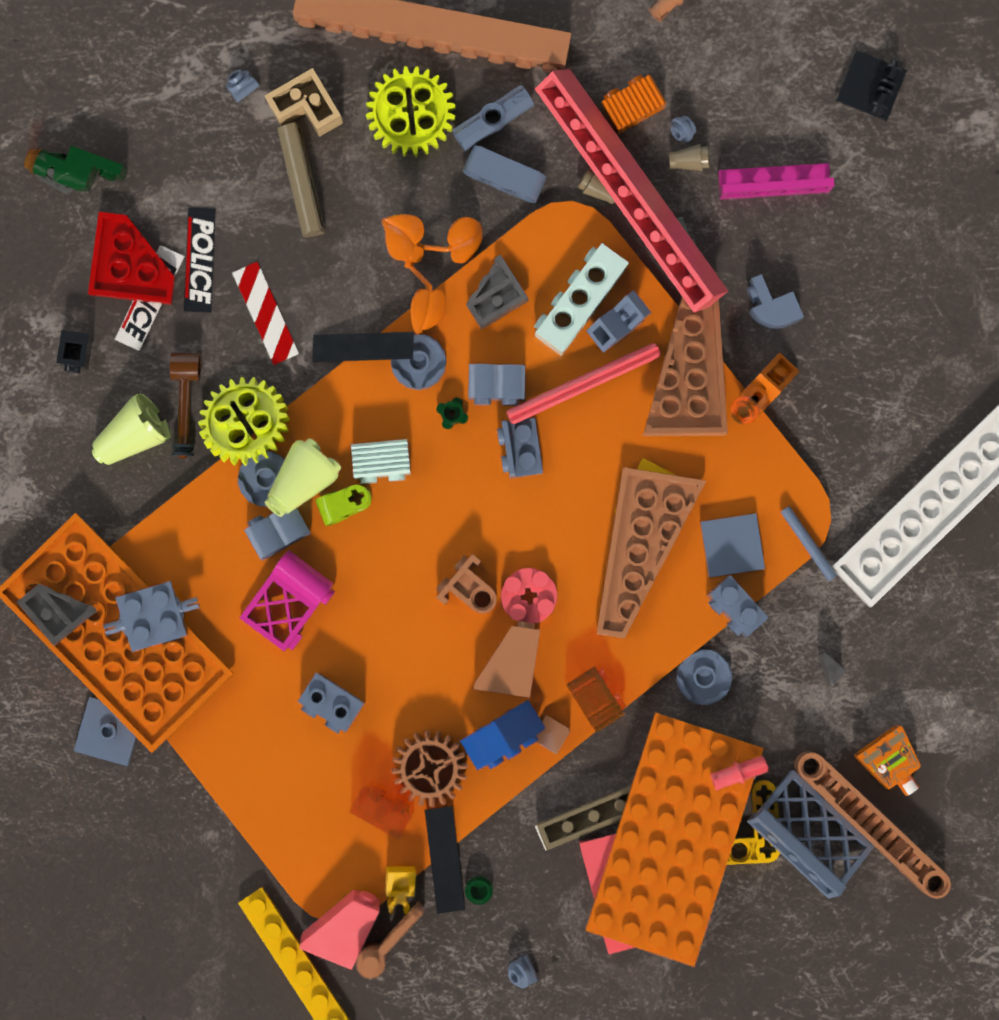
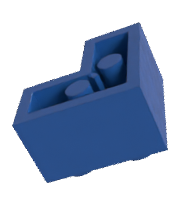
[460,700,546,770]

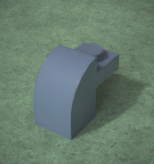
[747,274,804,329]
[586,291,651,353]

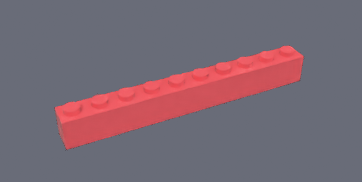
[535,69,728,313]

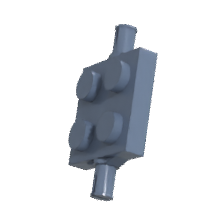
[104,581,200,652]

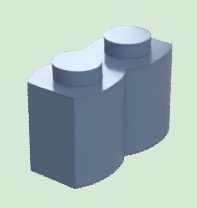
[468,364,525,406]
[244,508,311,561]

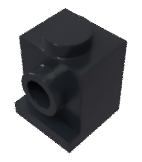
[56,330,94,374]

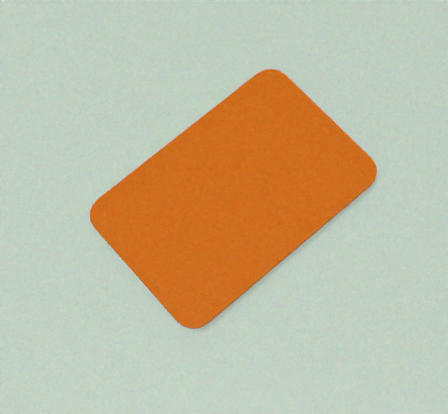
[110,201,831,918]

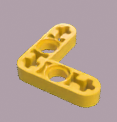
[727,780,780,865]

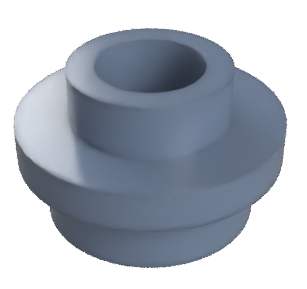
[671,115,696,143]

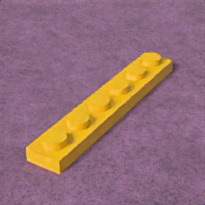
[238,886,350,1020]

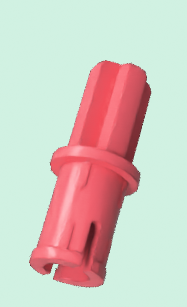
[710,756,768,791]

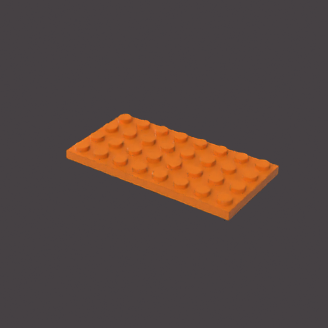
[0,513,234,753]
[585,712,764,967]

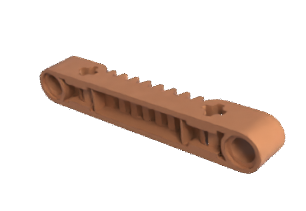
[794,751,951,899]

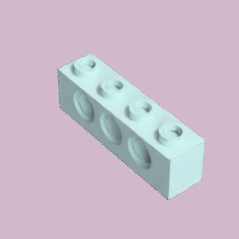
[534,243,629,356]

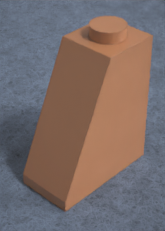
[474,621,540,697]

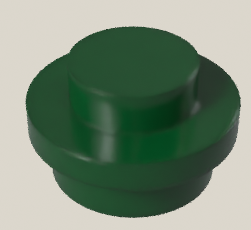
[465,876,493,905]

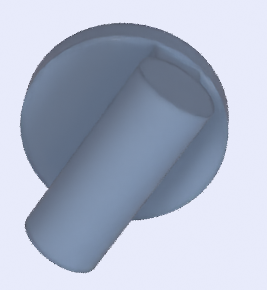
[226,70,259,103]
[508,954,539,988]

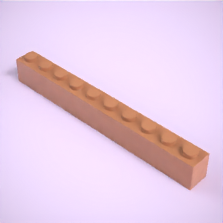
[293,0,571,74]

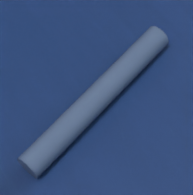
[781,506,837,581]

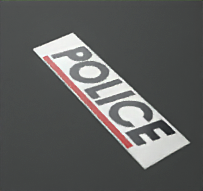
[115,245,185,351]

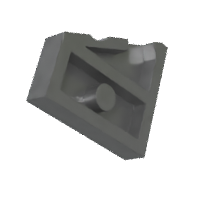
[466,255,529,330]
[17,584,97,646]

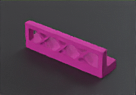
[718,163,834,199]

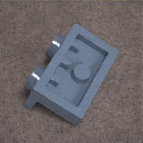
[497,418,543,479]

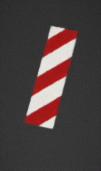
[232,262,299,365]

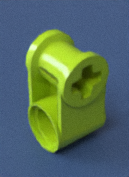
[315,484,372,526]

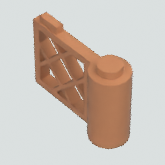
[356,901,424,979]

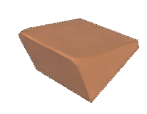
[536,715,571,754]

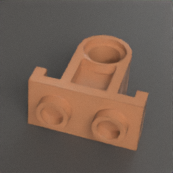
[436,554,497,614]

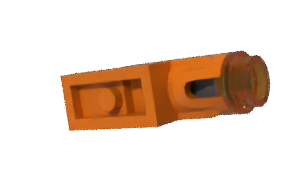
[731,352,800,424]

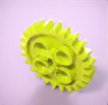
[366,66,455,157]
[198,377,290,466]

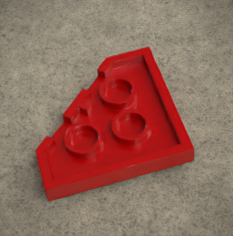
[88,212,176,305]

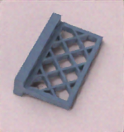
[747,770,874,899]

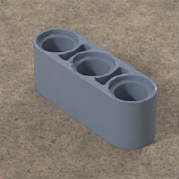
[463,145,547,203]

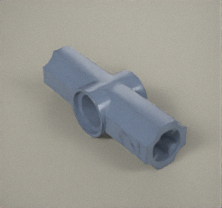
[452,85,534,151]

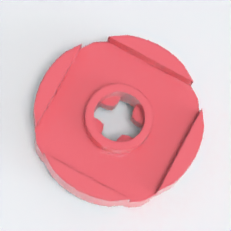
[501,568,557,624]

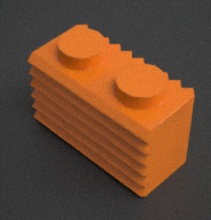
[601,75,667,135]

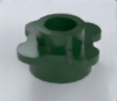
[436,397,468,429]

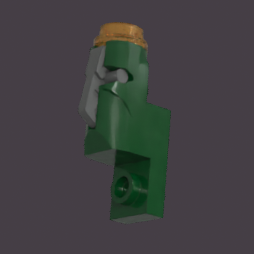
[24,146,127,195]

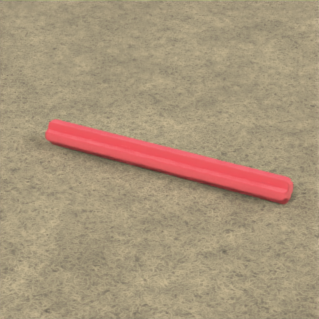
[506,343,661,424]

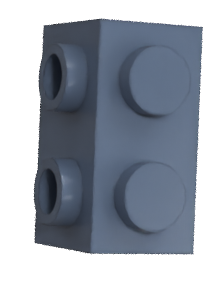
[707,575,768,637]
[298,673,365,733]

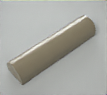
[277,122,326,237]
[536,785,631,850]

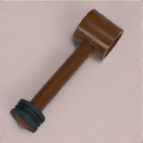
[170,352,201,459]

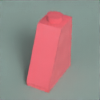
[299,890,380,970]

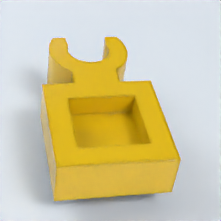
[385,866,416,914]

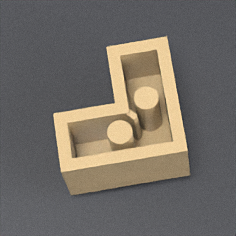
[265,68,343,137]

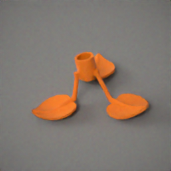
[382,214,482,335]

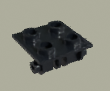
[836,50,907,121]

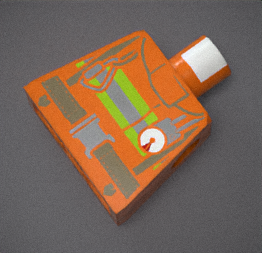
[853,725,921,796]

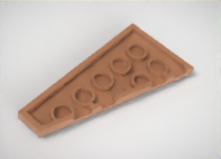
[643,272,728,436]
[596,467,706,638]

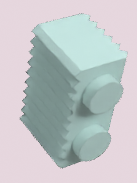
[351,439,411,484]

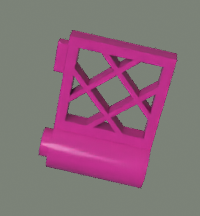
[240,550,335,651]

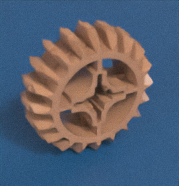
[391,730,468,807]

